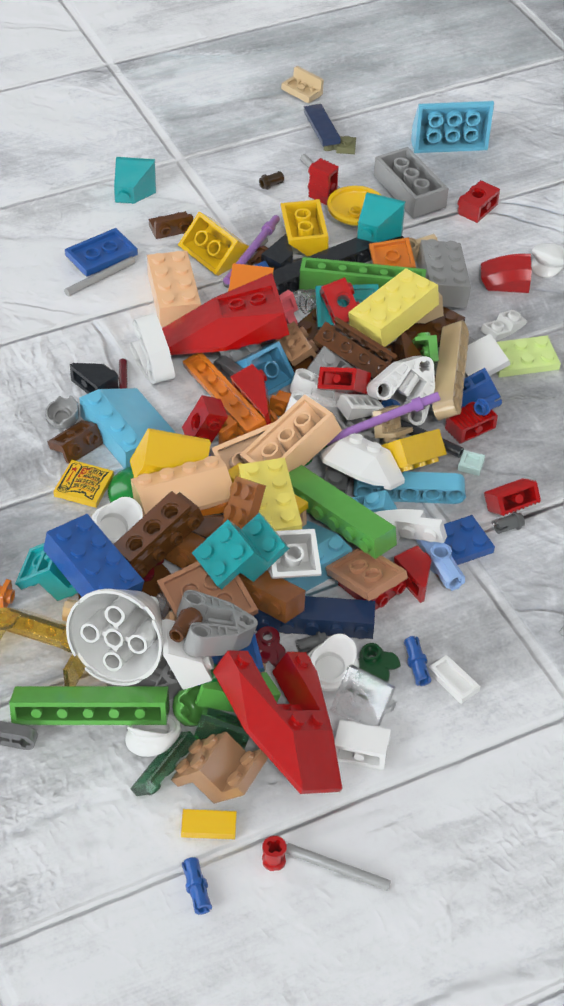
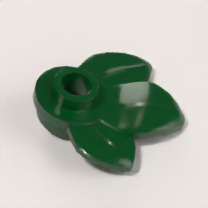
[353,643,401,687]

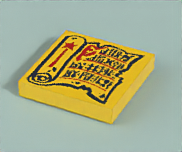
[53,460,114,508]

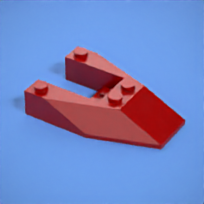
[213,650,343,794]

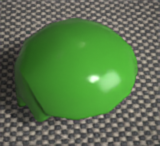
[172,686,207,727]

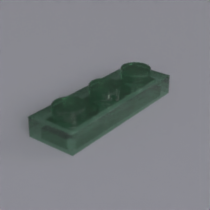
[130,731,196,796]

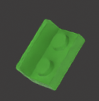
[412,332,439,366]

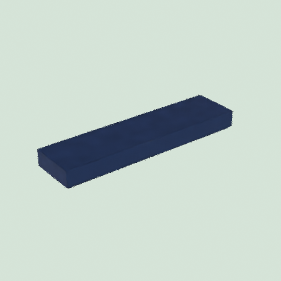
[304,104,341,147]

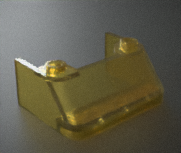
[0,607,86,686]

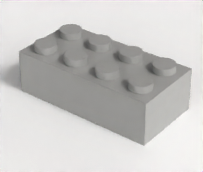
[374,147,449,218]
[417,239,471,308]

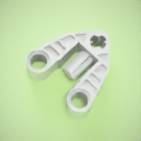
[130,313,175,384]
[367,356,435,425]
[285,368,348,422]

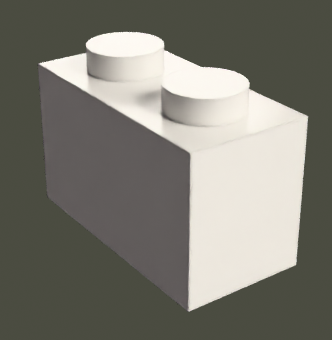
[335,720,391,770]

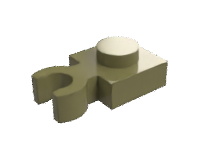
[323,136,356,155]

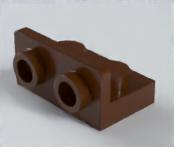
[149,211,193,239]
[47,420,103,464]

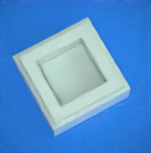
[458,450,485,476]

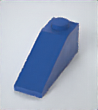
[430,368,501,409]

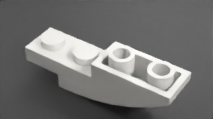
[374,509,447,543]

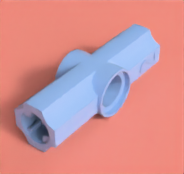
[416,539,465,591]

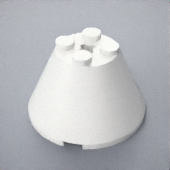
[66,589,163,686]

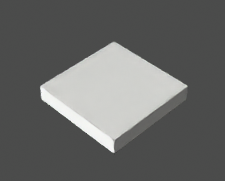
[465,333,511,377]

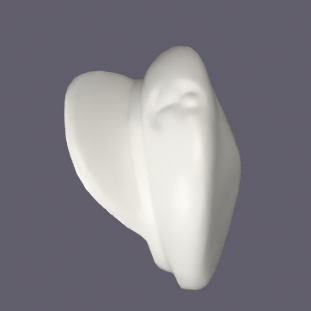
[531,243,564,278]
[91,497,143,544]
[308,634,359,692]
[125,714,181,757]

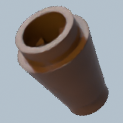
[169,607,203,642]

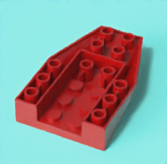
[162,273,290,355]

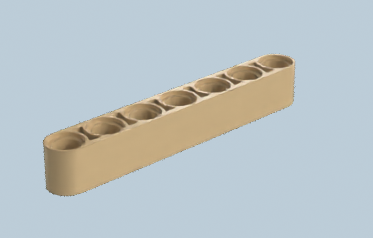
[432,320,469,421]

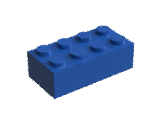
[43,514,144,597]

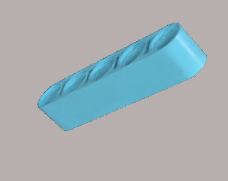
[353,471,466,504]

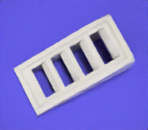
[337,394,384,421]

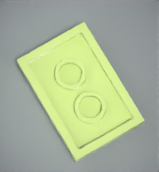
[496,335,561,378]

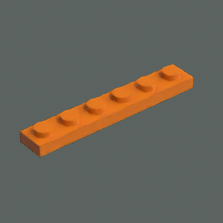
[182,353,267,434]

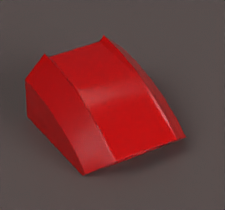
[481,254,532,293]

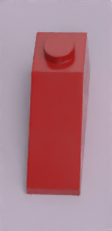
[230,364,272,425]

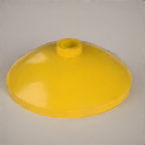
[327,186,382,226]

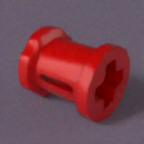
[262,836,287,871]

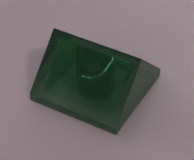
[193,707,250,750]

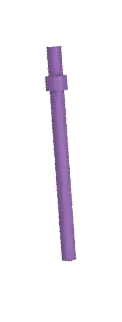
[223,215,280,285]
[326,392,441,446]

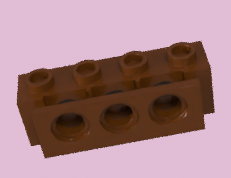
[313,317,399,388]
[114,491,204,579]

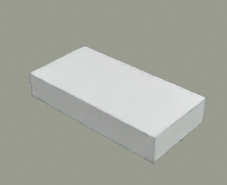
[428,655,481,704]

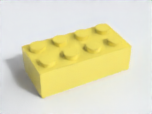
[348,269,439,347]
[239,457,302,531]

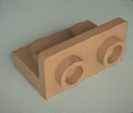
[276,321,319,366]

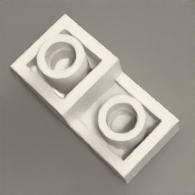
[480,310,527,341]

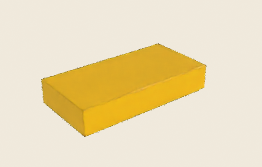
[181,809,237,839]

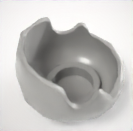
[46,396,79,429]

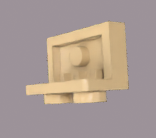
[281,66,324,104]
[372,405,413,442]

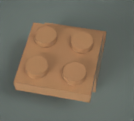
[171,732,268,804]

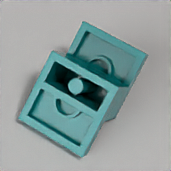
[192,513,290,589]
[15,543,78,601]

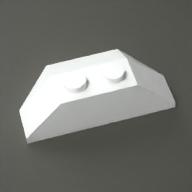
[319,433,405,490]

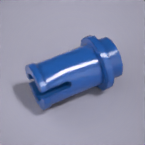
[474,393,502,416]

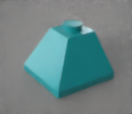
[114,157,156,204]
[357,192,406,243]

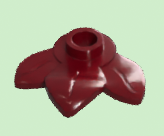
[255,626,286,667]

